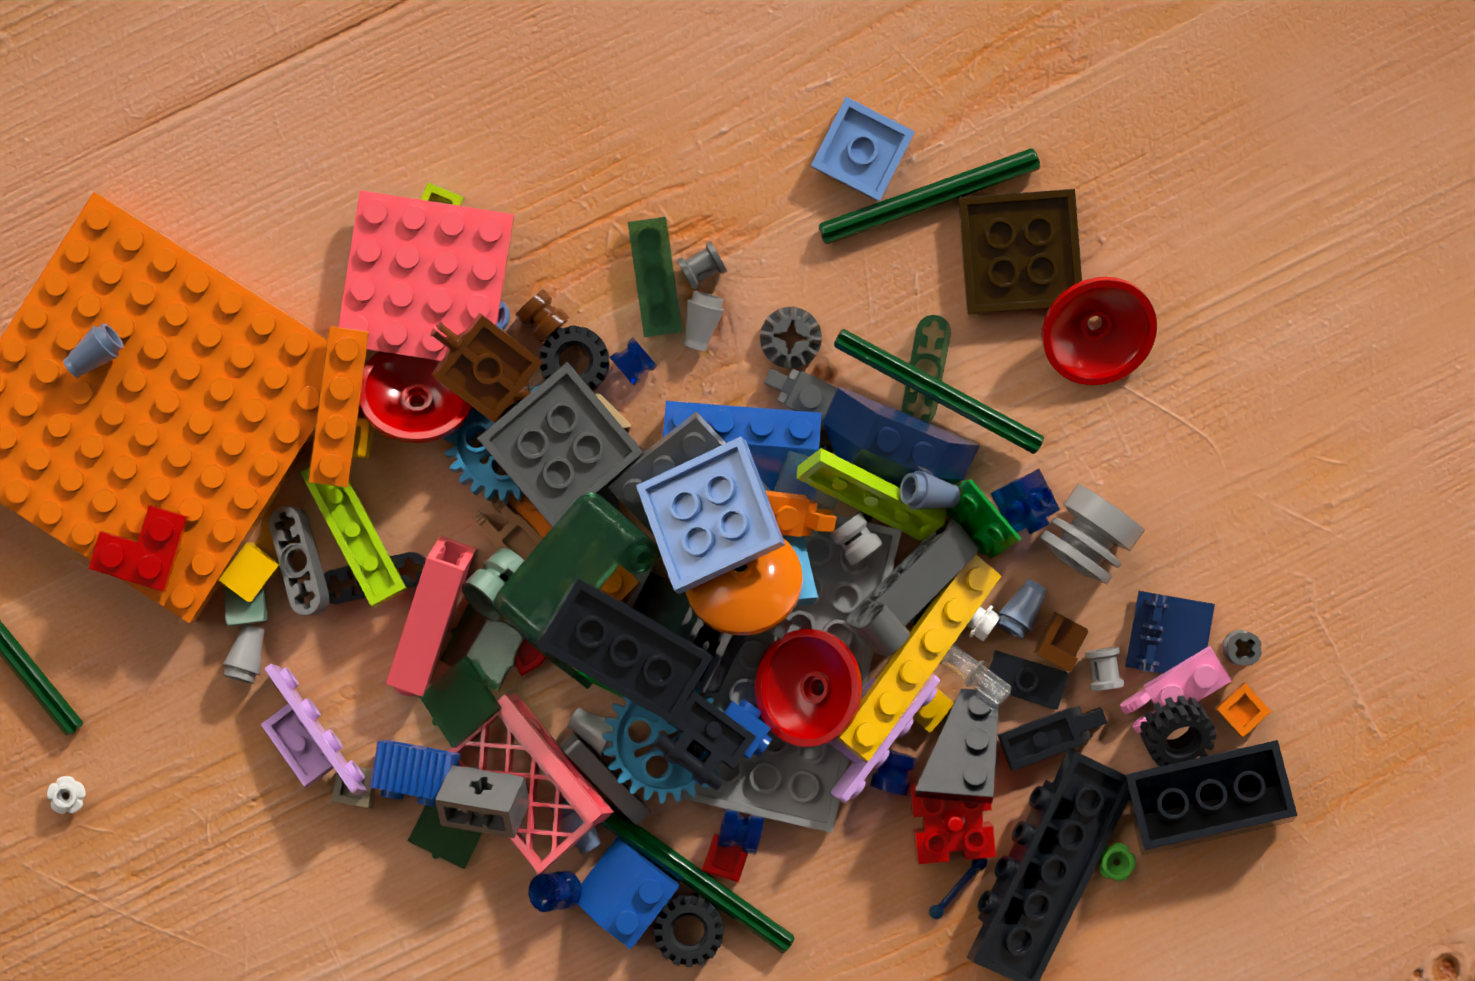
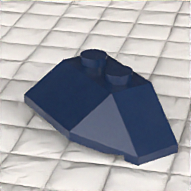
[822,386,980,488]

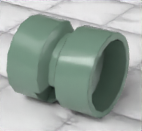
[462,548,535,621]

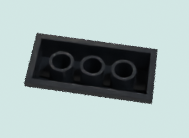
[1125,740,1298,856]

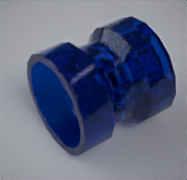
[870,749,917,796]
[717,808,764,855]
[528,870,582,912]

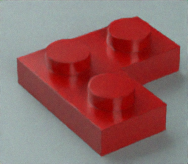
[88,505,189,592]

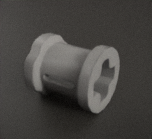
[1085,647,1124,691]

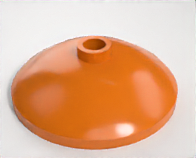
[686,538,803,635]

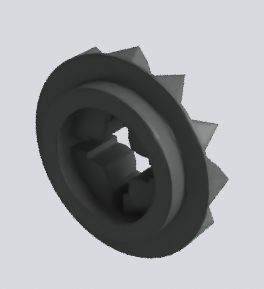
[760,306,822,369]

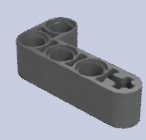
[846,518,979,656]

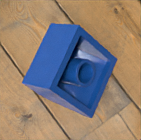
[571,836,679,950]

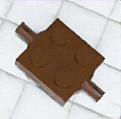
[430,313,542,423]

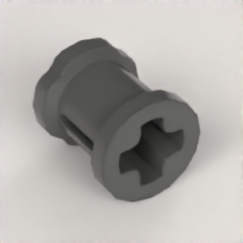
[677,241,727,290]
[1222,630,1262,665]

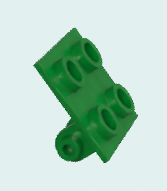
[946,479,1022,560]

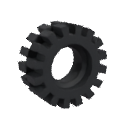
[540,325,610,391]
[1140,696,1217,766]
[654,894,724,967]

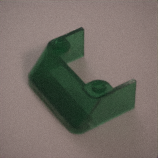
[494,492,662,689]

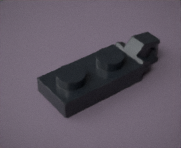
[997,705,1107,771]

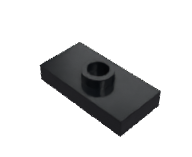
[983,650,1069,710]

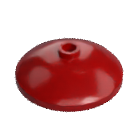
[1041,277,1157,385]
[359,352,473,443]
[755,629,862,747]

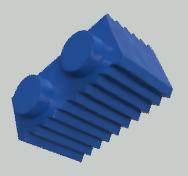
[370,740,461,807]

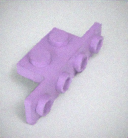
[261,664,367,795]
[829,674,940,803]

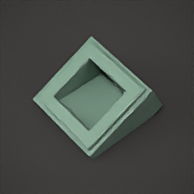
[224,586,268,626]

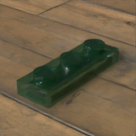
[628,217,683,338]

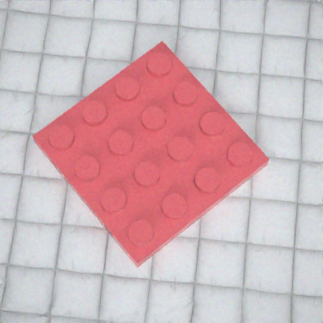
[338,190,515,361]

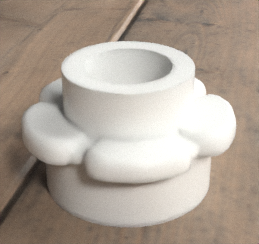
[967,606,1000,642]
[47,776,86,814]

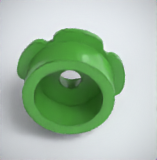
[1098,843,1136,881]

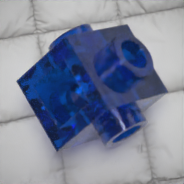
[990,469,1060,534]

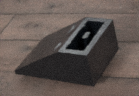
[633,572,746,693]

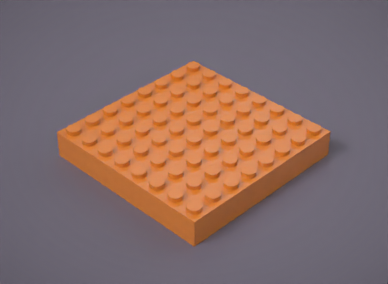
[0,192,327,623]

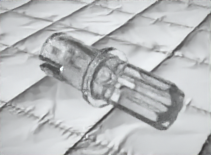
[940,643,1011,704]

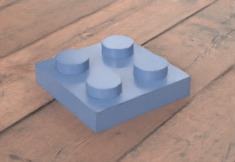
[810,97,915,202]

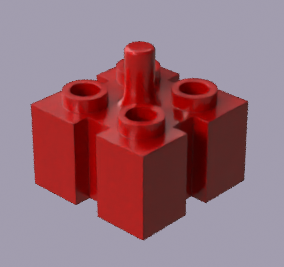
[909,782,996,864]

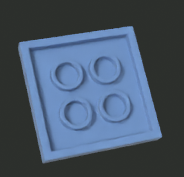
[636,437,785,594]

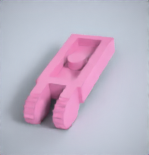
[1120,646,1232,734]

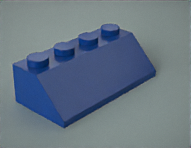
[663,401,822,500]

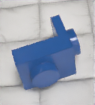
[723,699,772,760]

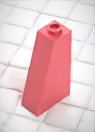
[386,536,477,697]

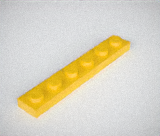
[836,555,1001,762]

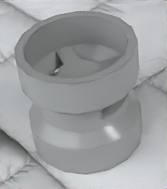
[829,512,883,566]

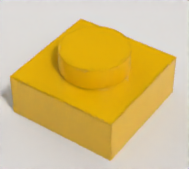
[912,687,955,733]

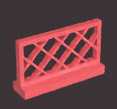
[448,694,614,874]

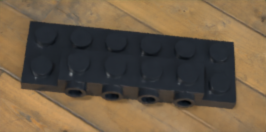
[966,748,1129,981]

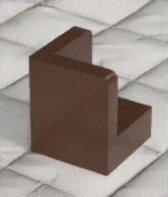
[1033,612,1088,672]

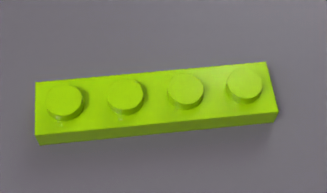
[796,448,946,541]
[300,467,407,609]

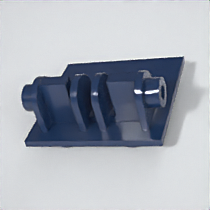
[1125,590,1215,673]

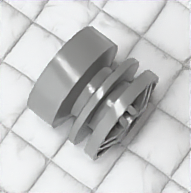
[1040,484,1145,585]

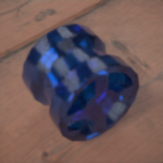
[609,337,657,386]

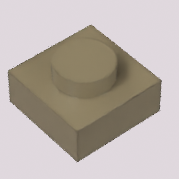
[331,766,376,808]

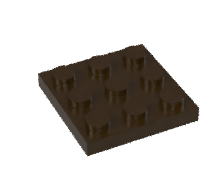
[958,189,1082,314]

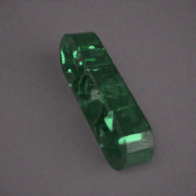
[900,315,951,423]

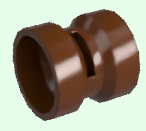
[515,289,570,343]

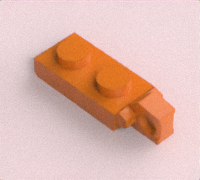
[765,490,837,537]

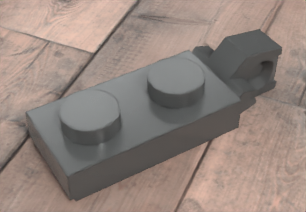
[764,368,837,425]

